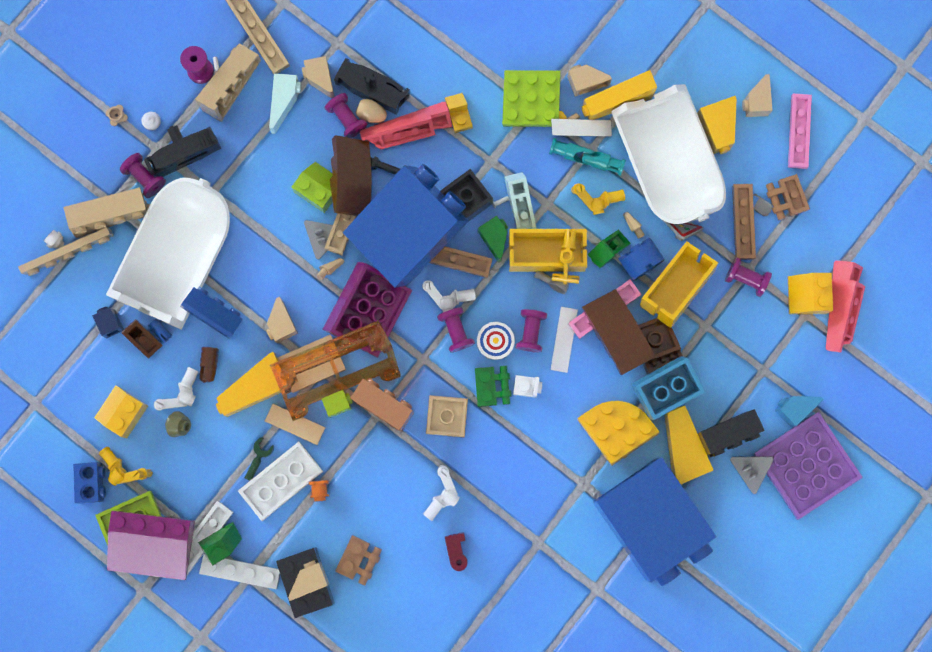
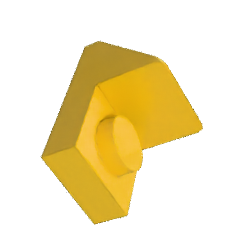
[445,93,473,133]

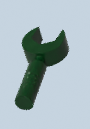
[244,438,274,481]

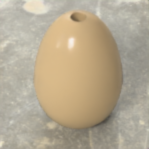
[356,99,387,123]

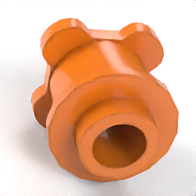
[309,480,329,502]

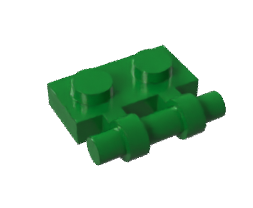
[475,366,512,407]

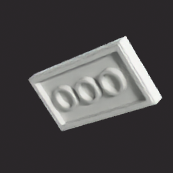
[238,441,323,521]

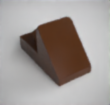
[121,319,163,359]

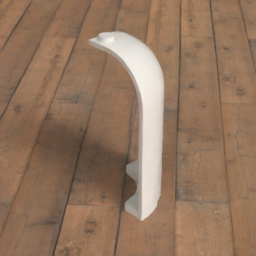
[611,84,726,224]
[106,178,230,330]

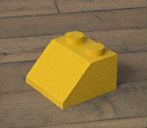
[787,273,833,314]
[94,385,148,438]

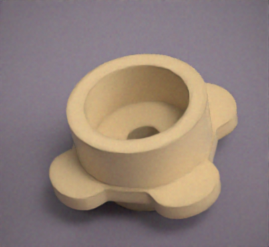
[106,105,128,126]

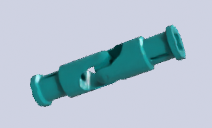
[549,138,626,176]

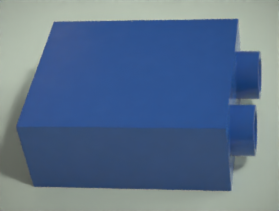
[342,164,468,288]
[593,457,717,586]

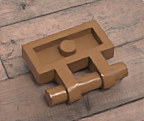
[766,174,810,220]
[335,535,382,586]

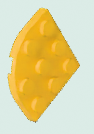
[578,401,660,466]

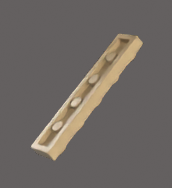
[225,0,290,75]
[18,227,114,276]

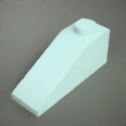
[269,74,301,134]
[504,172,537,229]

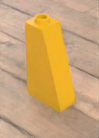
[582,70,657,120]
[216,352,291,417]
[664,405,713,484]

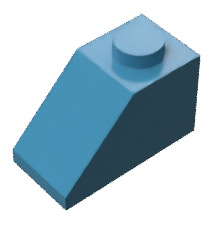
[775,396,824,427]

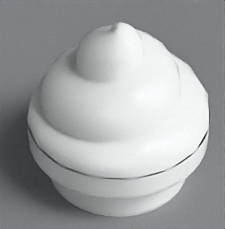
[142,112,161,131]
[44,230,64,249]

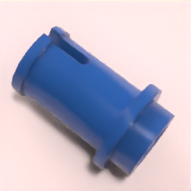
[148,319,173,344]

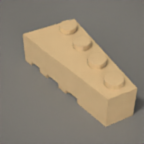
[195,43,261,122]
[63,187,147,238]

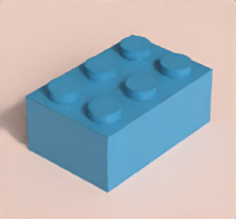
[631,356,705,420]

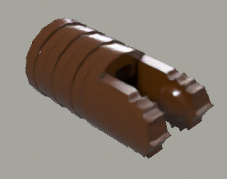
[199,347,219,383]

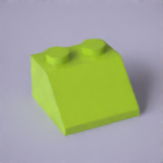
[291,162,333,213]

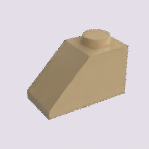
[302,56,334,98]
[567,65,612,97]
[742,74,773,117]
[266,297,298,343]
[288,560,330,601]

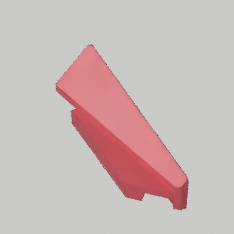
[360,102,452,150]
[826,261,865,353]

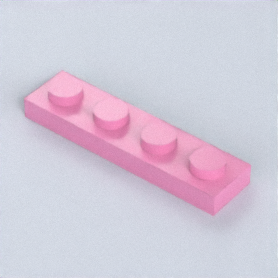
[788,93,812,169]
[568,279,641,339]

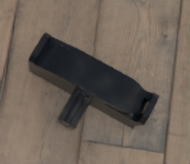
[334,58,411,115]
[144,125,221,177]

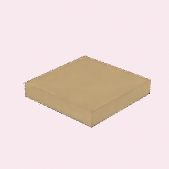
[426,395,468,438]

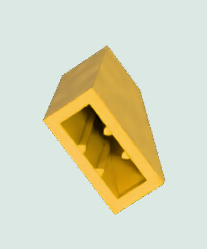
[697,96,737,154]

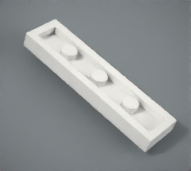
[187,501,234,576]
[199,554,280,589]

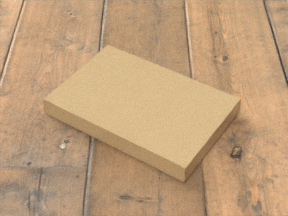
[278,334,346,393]

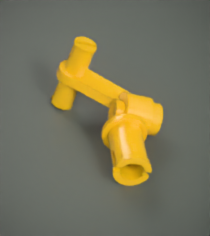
[571,183,625,215]
[552,229,580,284]
[98,447,153,486]

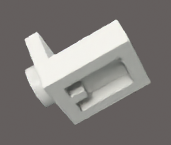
[513,375,542,398]

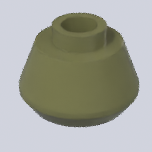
[165,411,191,437]

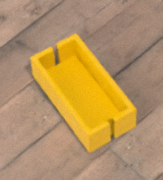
[509,229,587,272]
[640,241,718,328]

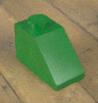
[478,216,508,263]
[588,229,631,268]
[198,522,242,566]

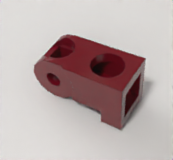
[445,532,467,571]

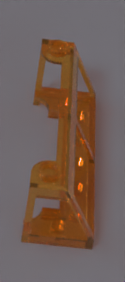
[270,321,401,421]

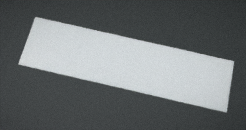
[551,119,612,136]
[551,307,578,373]

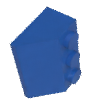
[180,286,242,339]

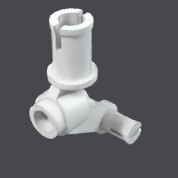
[422,280,476,312]
[154,367,199,411]
[423,465,460,521]

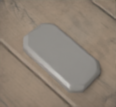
[753,194,773,216]

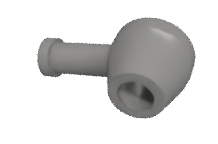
[534,271,569,294]

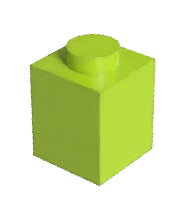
[321,390,353,418]

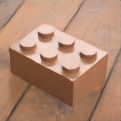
[350,378,414,432]

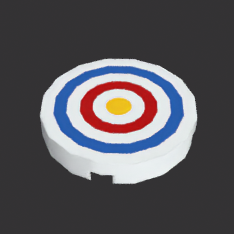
[477,322,515,360]

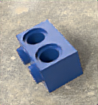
[73,462,106,503]

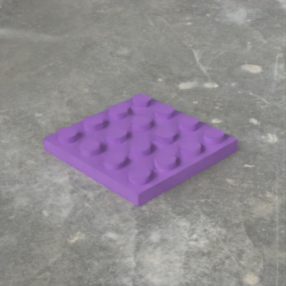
[753,412,863,520]

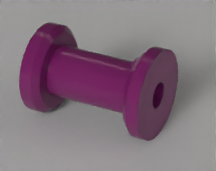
[180,46,214,84]
[325,93,367,138]
[120,153,166,198]
[725,257,772,297]
[437,307,475,353]
[515,309,548,353]

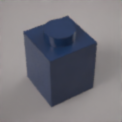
[92,307,124,339]

